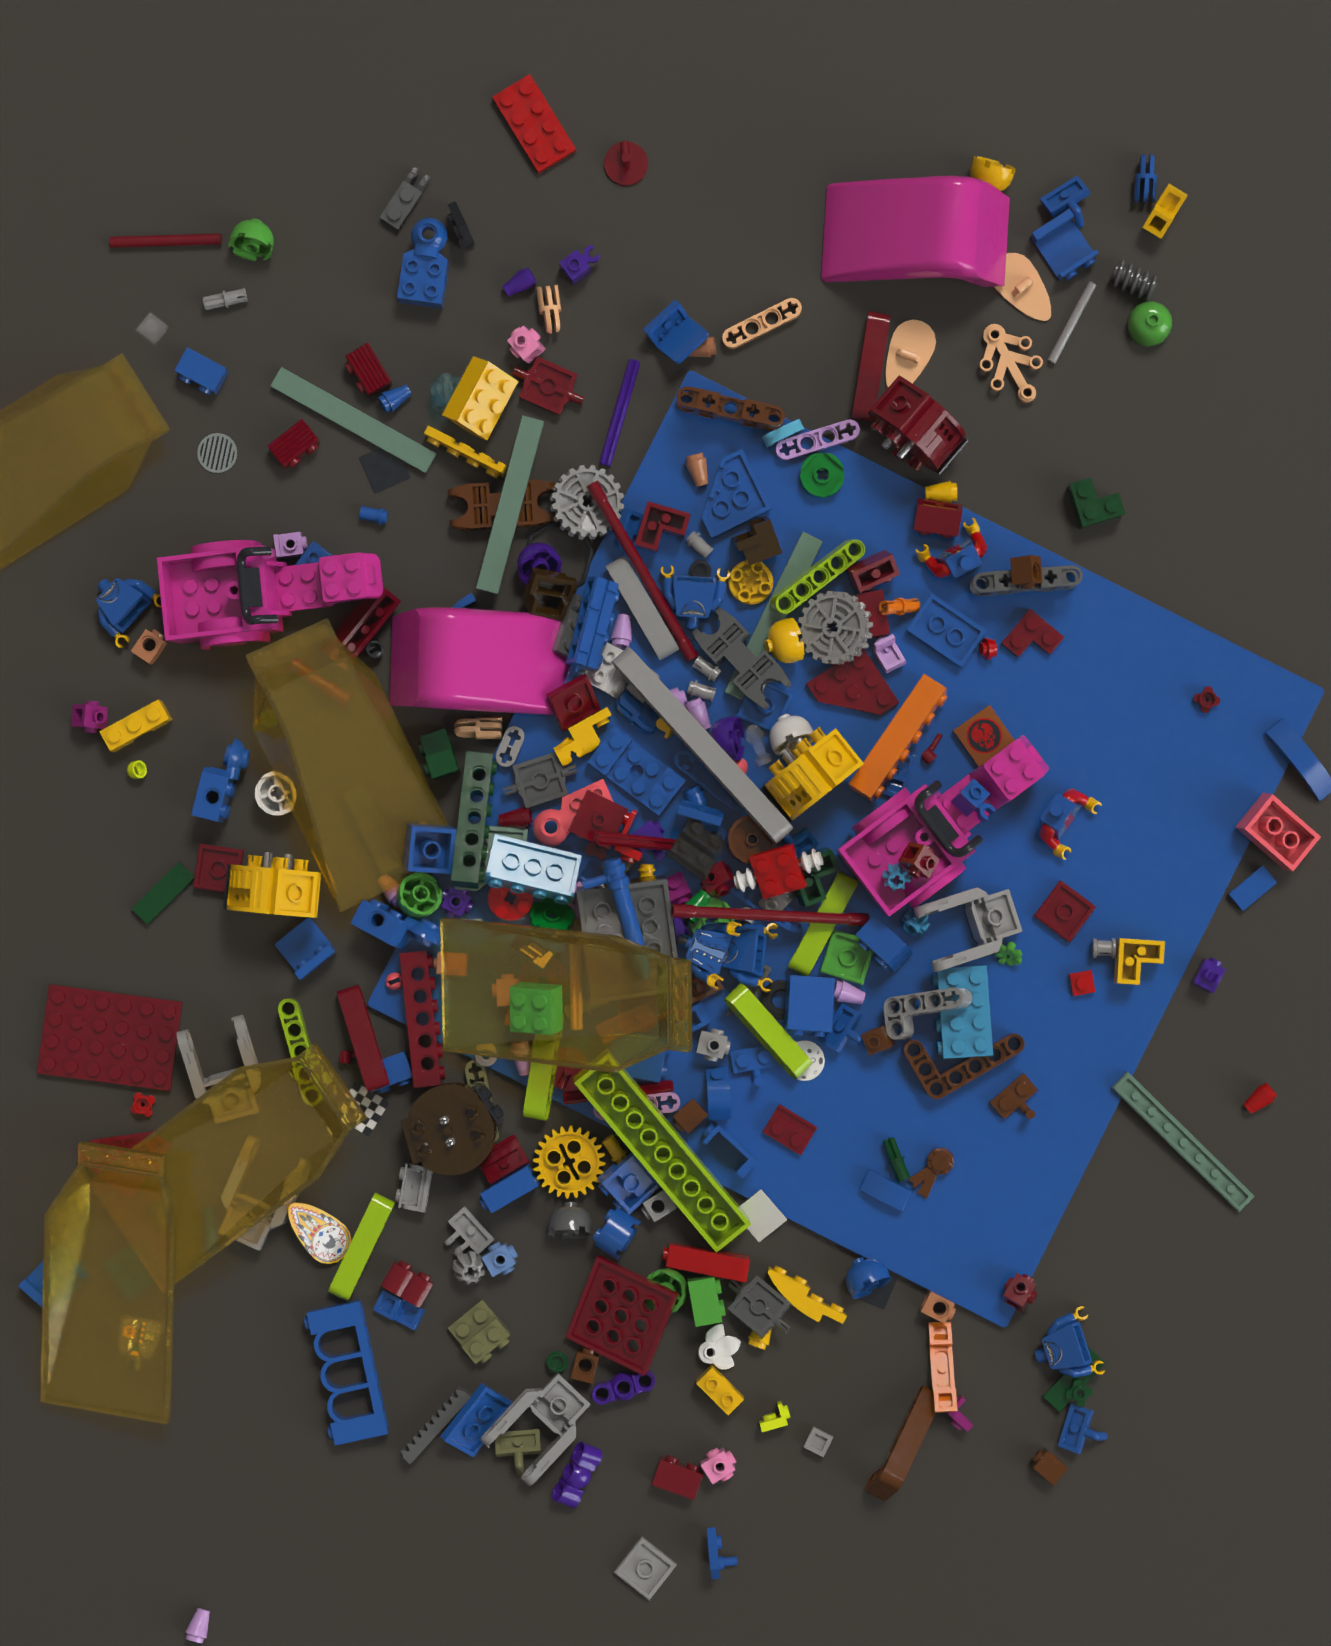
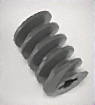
[1108,259,1157,302]

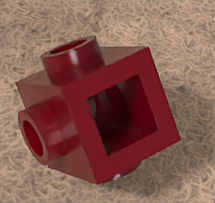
[898,842,940,879]
[699,861,735,898]
[1003,1273,1038,1312]

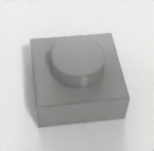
[803,1426,833,1457]

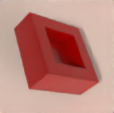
[1069,970,1096,996]

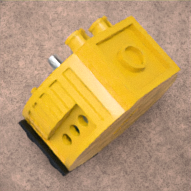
[760,727,864,823]
[223,852,321,918]

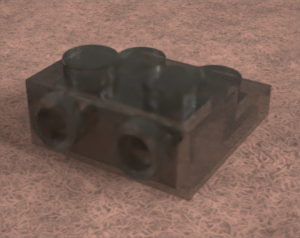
[667,818,727,880]

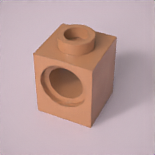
[131,629,167,665]
[919,1290,956,1324]

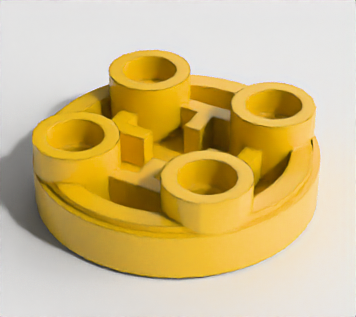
[728,561,773,605]

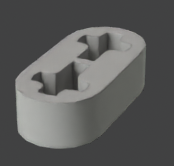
[496,726,525,767]

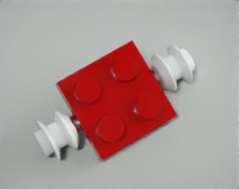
[734,843,823,899]

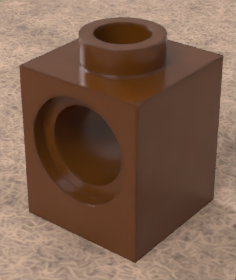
[1010,555,1043,589]
[861,1024,896,1055]
[673,1098,708,1133]
[571,1347,599,1384]
[1031,1448,1068,1485]

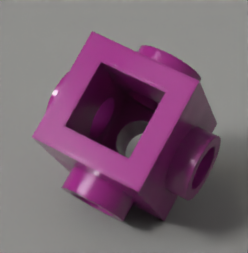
[71,701,108,733]

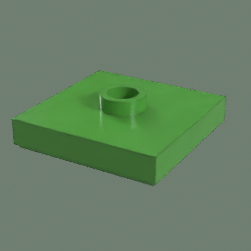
[820,929,873,985]

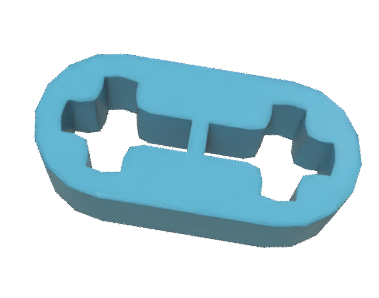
[762,419,805,448]

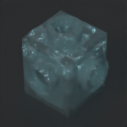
[430,373,461,408]

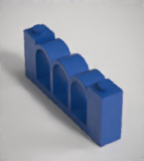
[304,1299,390,1445]

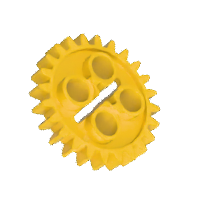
[533,1125,606,1199]

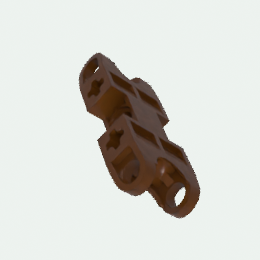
[677,387,785,432]
[447,480,556,530]

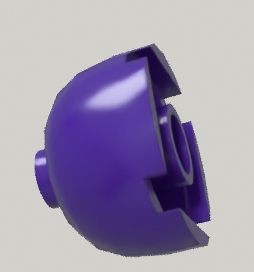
[517,542,562,584]
[709,716,745,761]

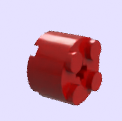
[488,887,534,921]

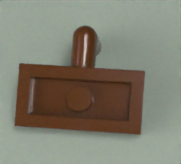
[989,1073,1038,1119]

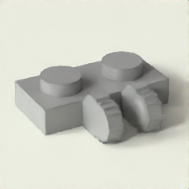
[444,1206,495,1256]

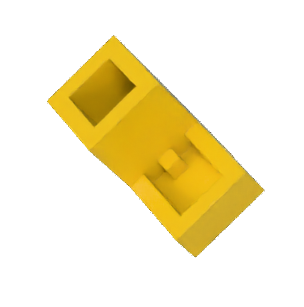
[1142,184,1188,239]

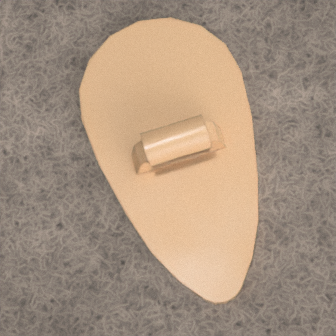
[994,253,1051,322]
[885,320,936,388]

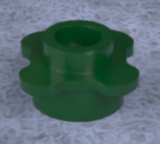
[1066,1379,1093,1407]

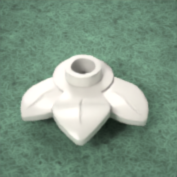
[698,1324,741,1369]

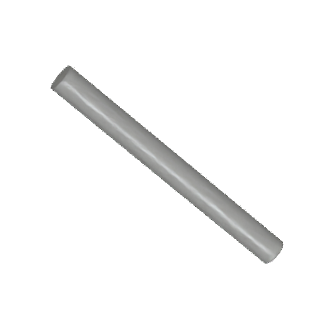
[1048,282,1097,364]

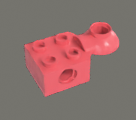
[533,779,614,846]

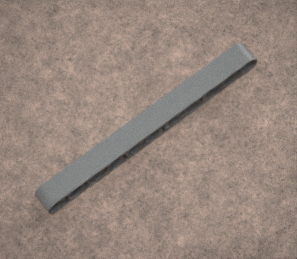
[611,647,793,844]

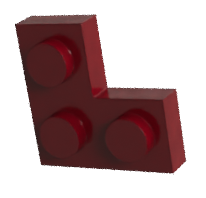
[1001,609,1064,657]

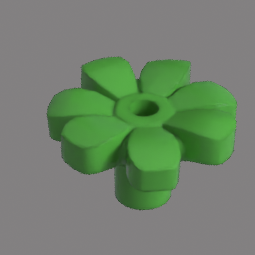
[994,942,1022,966]

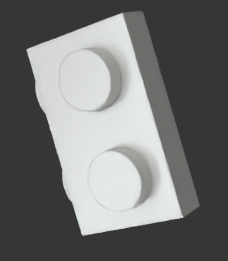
[578,643,627,699]

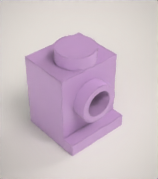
[273,532,308,559]

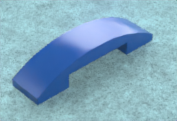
[1265,718,1331,802]

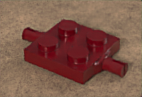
[512,356,585,416]

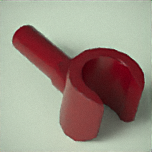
[921,733,942,764]
[339,1050,356,1064]

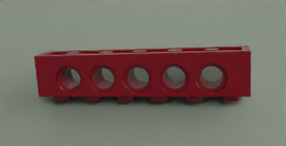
[399,950,446,1088]

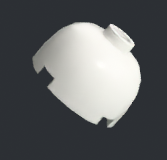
[769,714,813,755]
[255,771,300,815]

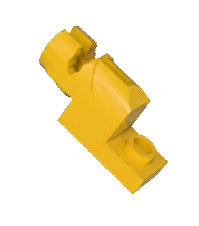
[553,707,612,767]

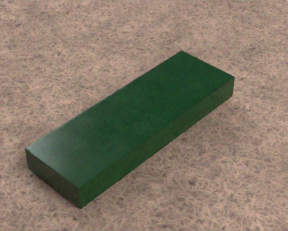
[132,862,195,925]
[1042,1347,1106,1412]

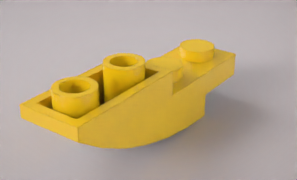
[767,1265,847,1324]

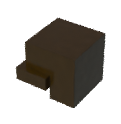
[731,516,782,566]
[522,567,577,621]

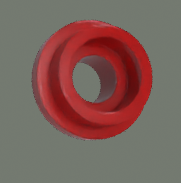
[979,638,997,660]

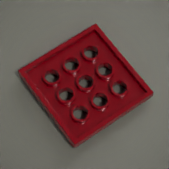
[565,1255,679,1376]

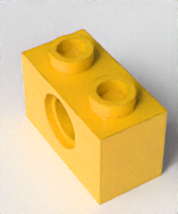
[696,1364,744,1415]

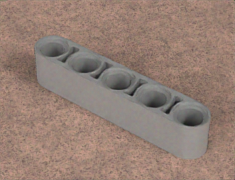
[605,555,679,661]

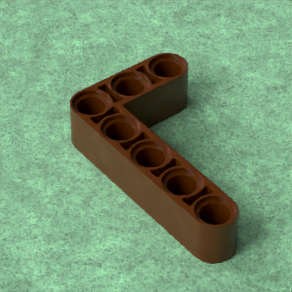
[902,1033,1025,1099]
[865,1385,936,1502]

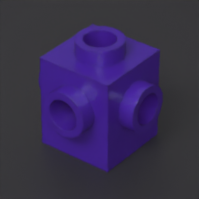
[441,886,474,919]

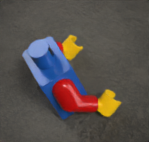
[916,518,987,579]
[1039,789,1102,860]

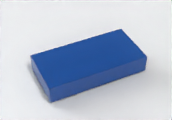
[1228,865,1277,911]

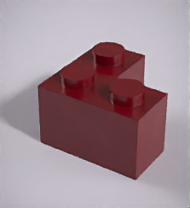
[635,501,691,553]

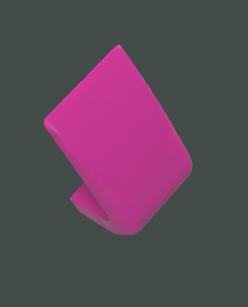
[821,176,1010,287]
[390,607,570,715]

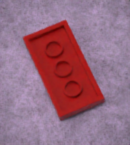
[492,74,576,174]

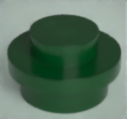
[546,1350,569,1373]

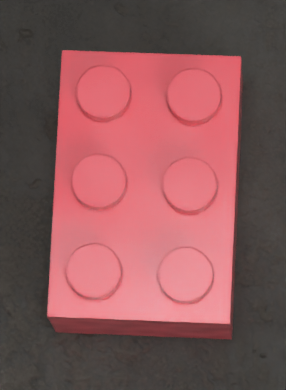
[1236,793,1321,871]

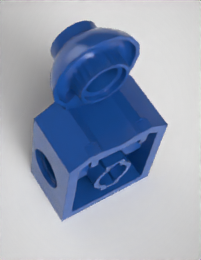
[397,218,449,309]
[191,738,251,823]
[351,899,441,949]

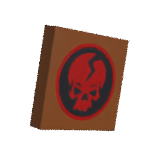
[953,705,1014,767]

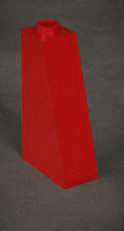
[662,1242,750,1282]

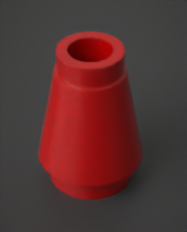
[1243,1082,1277,1114]

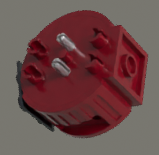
[868,375,969,475]

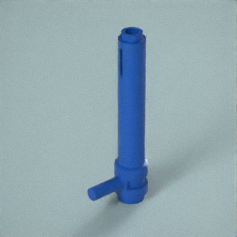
[582,858,652,980]

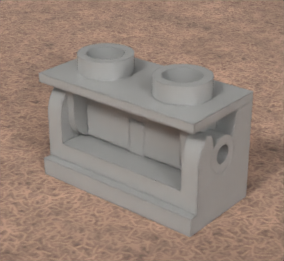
[395,1162,433,1213]

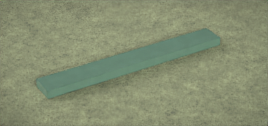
[271,367,437,474]
[476,415,544,594]
[724,532,823,701]
[1111,1071,1255,1212]

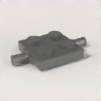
[503,752,578,808]
[727,1275,791,1339]

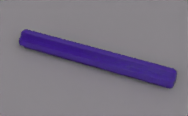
[599,359,640,467]

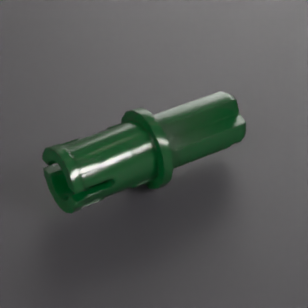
[883,1137,911,1183]

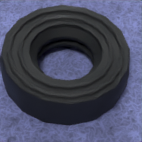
[761,980,786,1020]

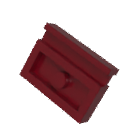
[762,1104,818,1155]
[480,1134,530,1185]

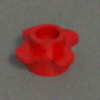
[131,1092,156,1117]

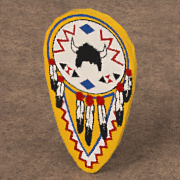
[287,1202,351,1264]

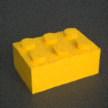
[442,356,518,440]

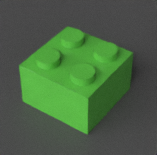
[509,982,563,1035]
[687,1274,726,1327]

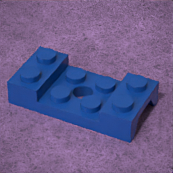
[587,726,686,816]

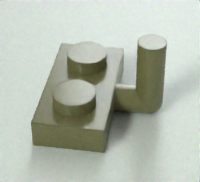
[495,1429,541,1476]

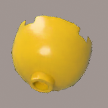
[970,156,1016,191]
[764,618,804,664]

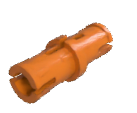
[879,598,921,616]

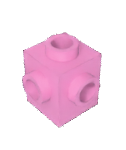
[507,326,546,364]
[700,1447,737,1484]

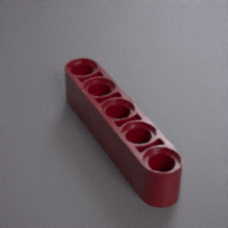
[851,311,891,422]
[337,984,390,1092]

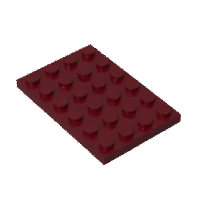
[37,984,183,1091]

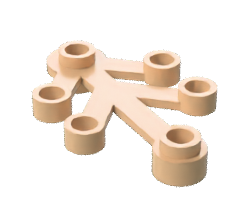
[979,324,1043,403]

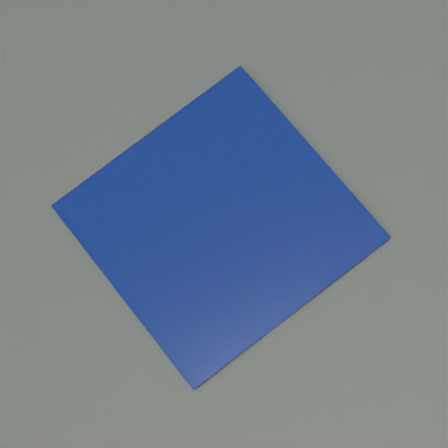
[368,371,1324,1327]

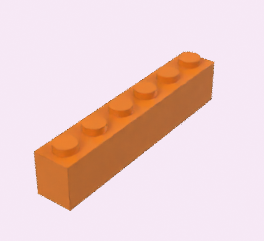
[849,674,948,802]

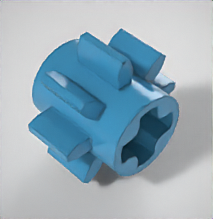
[882,861,911,891]
[901,908,930,936]

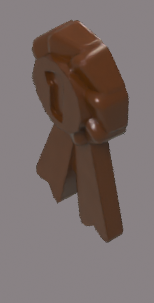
[909,1147,954,1198]

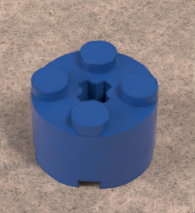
[592,1208,641,1260]

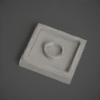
[614,1536,677,1600]

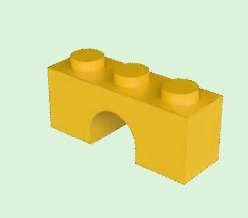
[99,699,173,752]

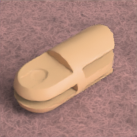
[536,285,562,334]
[454,717,502,739]

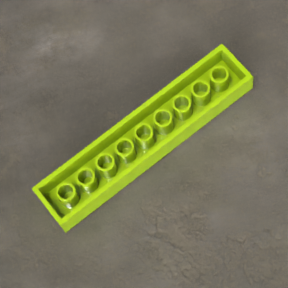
[573,1049,751,1253]

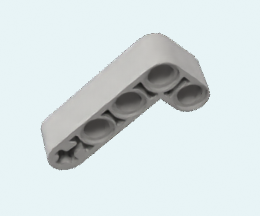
[883,988,972,1040]

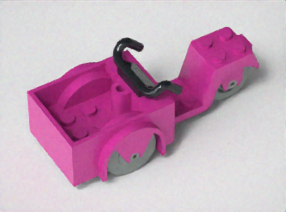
[157,540,383,650]
[836,735,1049,917]

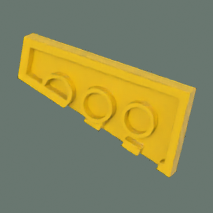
[424,426,508,479]

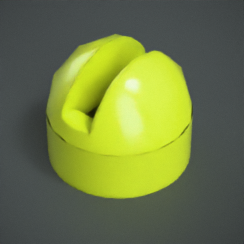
[127,760,147,779]

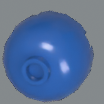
[845,1257,891,1299]

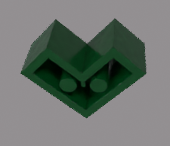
[1067,478,1126,530]
[418,728,461,780]
[795,847,840,907]

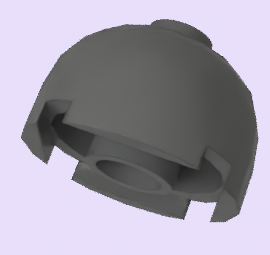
[548,1202,592,1239]

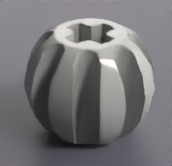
[452,1251,486,1285]

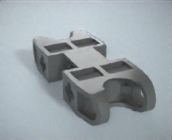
[969,565,1083,596]
[692,607,792,710]

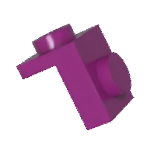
[667,871,693,904]
[947,1394,973,1432]

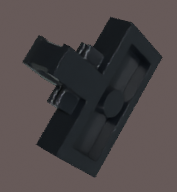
[447,201,475,250]

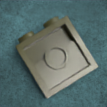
[448,1299,511,1364]

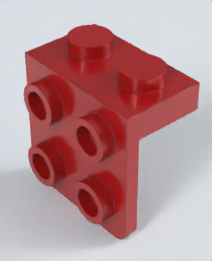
[613,809,643,865]

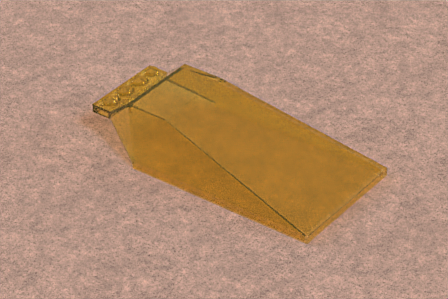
[0,353,171,569]
[245,618,448,913]
[440,917,692,1073]
[89,1043,367,1293]
[41,1141,176,1424]

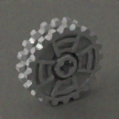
[550,465,624,540]
[798,591,873,665]

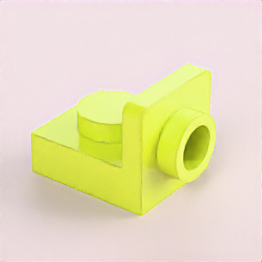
[759,1401,791,1432]

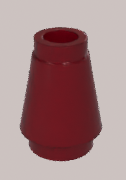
[499,807,533,829]

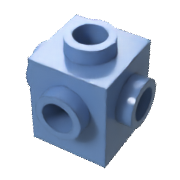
[481,1242,518,1277]

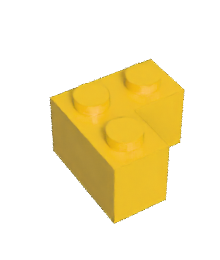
[1113,938,1165,985]

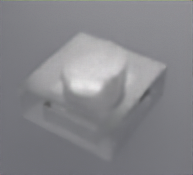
[136,312,169,344]

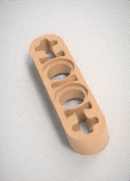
[722,298,802,349]

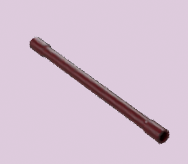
[586,480,698,662]
[671,904,870,927]

